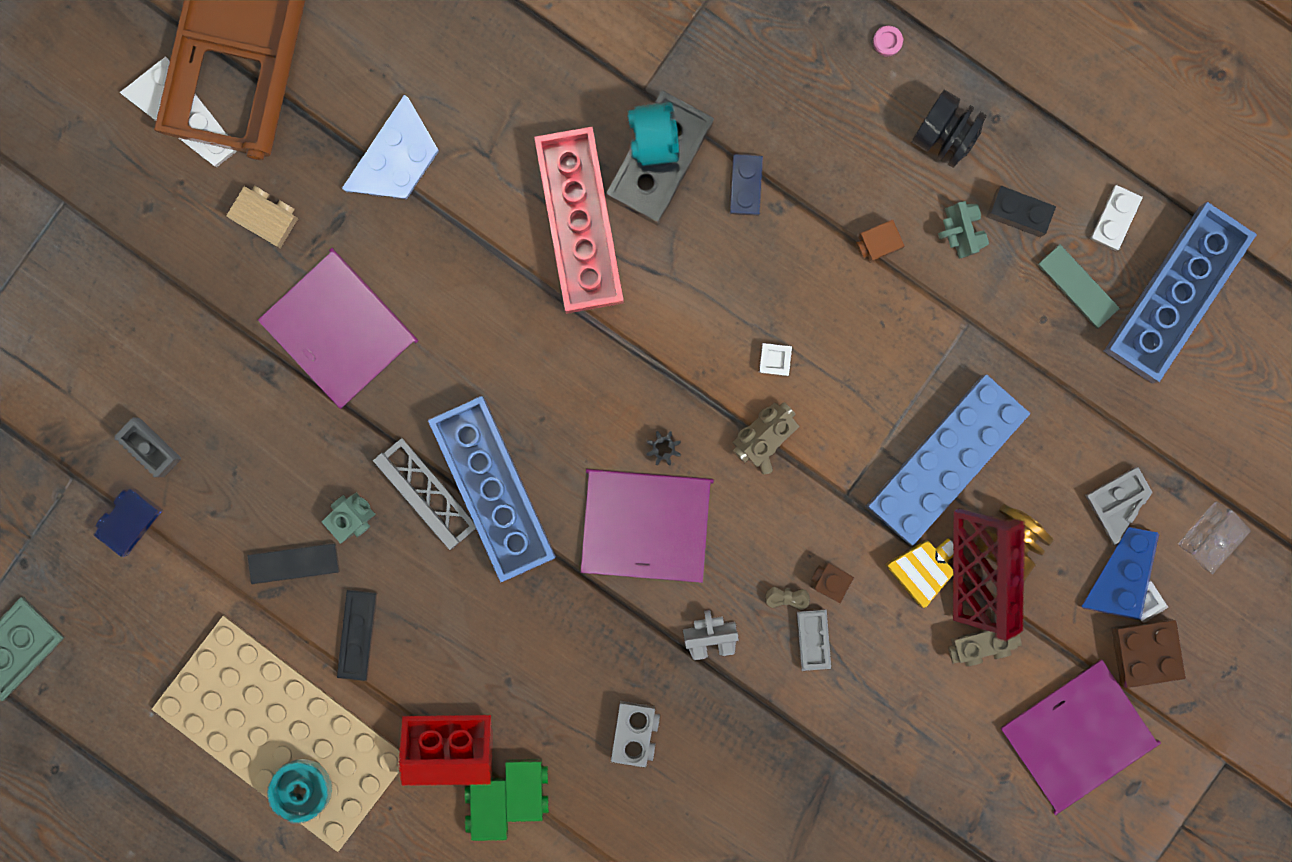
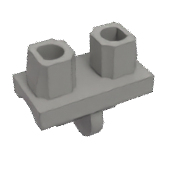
[683,610,739,660]

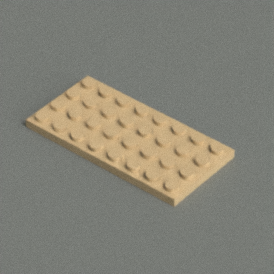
[151,615,400,852]

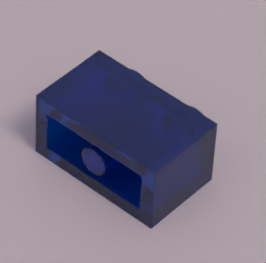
[94,489,163,557]

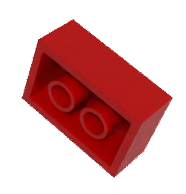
[399,715,493,786]

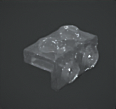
[1178,502,1251,574]

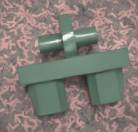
[938,201,989,259]

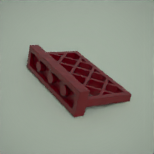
[953,509,1025,641]

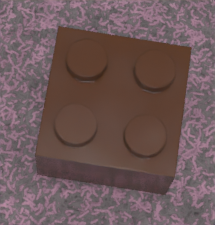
[1111,618,1186,688]

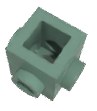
[322,492,376,544]

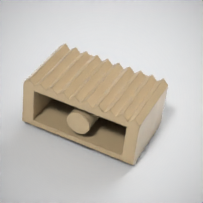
[227,185,298,248]

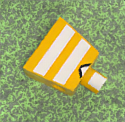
[885,538,953,608]

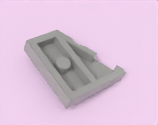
[1085,467,1153,545]

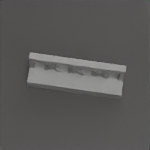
[373,438,476,550]

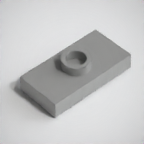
[797,609,831,671]

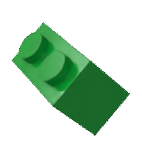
[506,759,549,822]
[465,777,508,841]

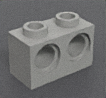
[611,701,660,767]

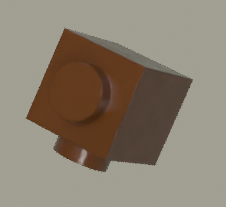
[811,563,854,603]

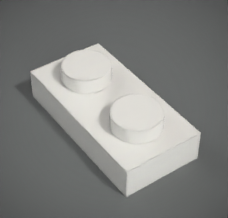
[1090,185,1143,251]

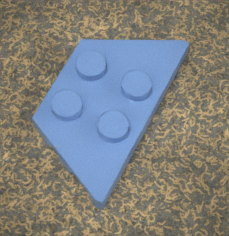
[342,95,439,199]

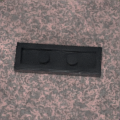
[247,543,340,584]
[337,590,377,681]

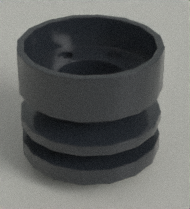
[911,89,987,168]

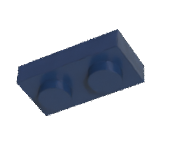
[730,154,763,216]

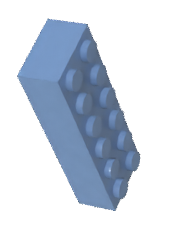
[1104,202,1257,384]
[866,374,1031,546]
[428,396,556,582]

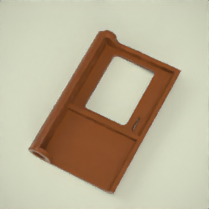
[154,0,305,160]

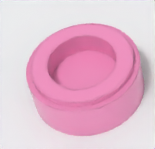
[873,26,903,57]

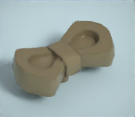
[765,587,810,610]

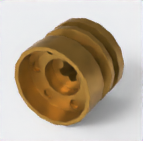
[975,504,1054,581]

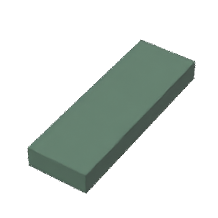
[1037,244,1120,329]

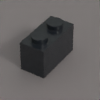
[986,186,1056,238]

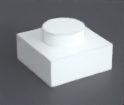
[759,343,792,376]
[1141,581,1168,623]

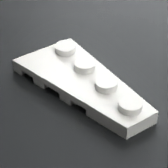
[120,57,237,167]

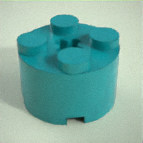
[628,102,679,166]
[268,759,332,823]

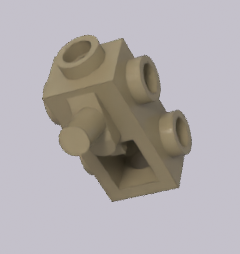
[732,402,800,474]
[948,610,1022,667]

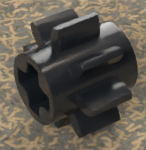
[646,431,681,466]

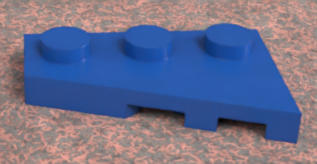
[1082,527,1159,620]

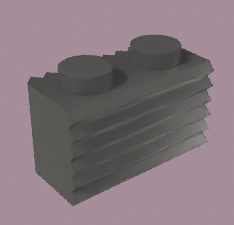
[115,417,182,477]

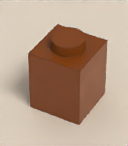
[856,219,904,263]

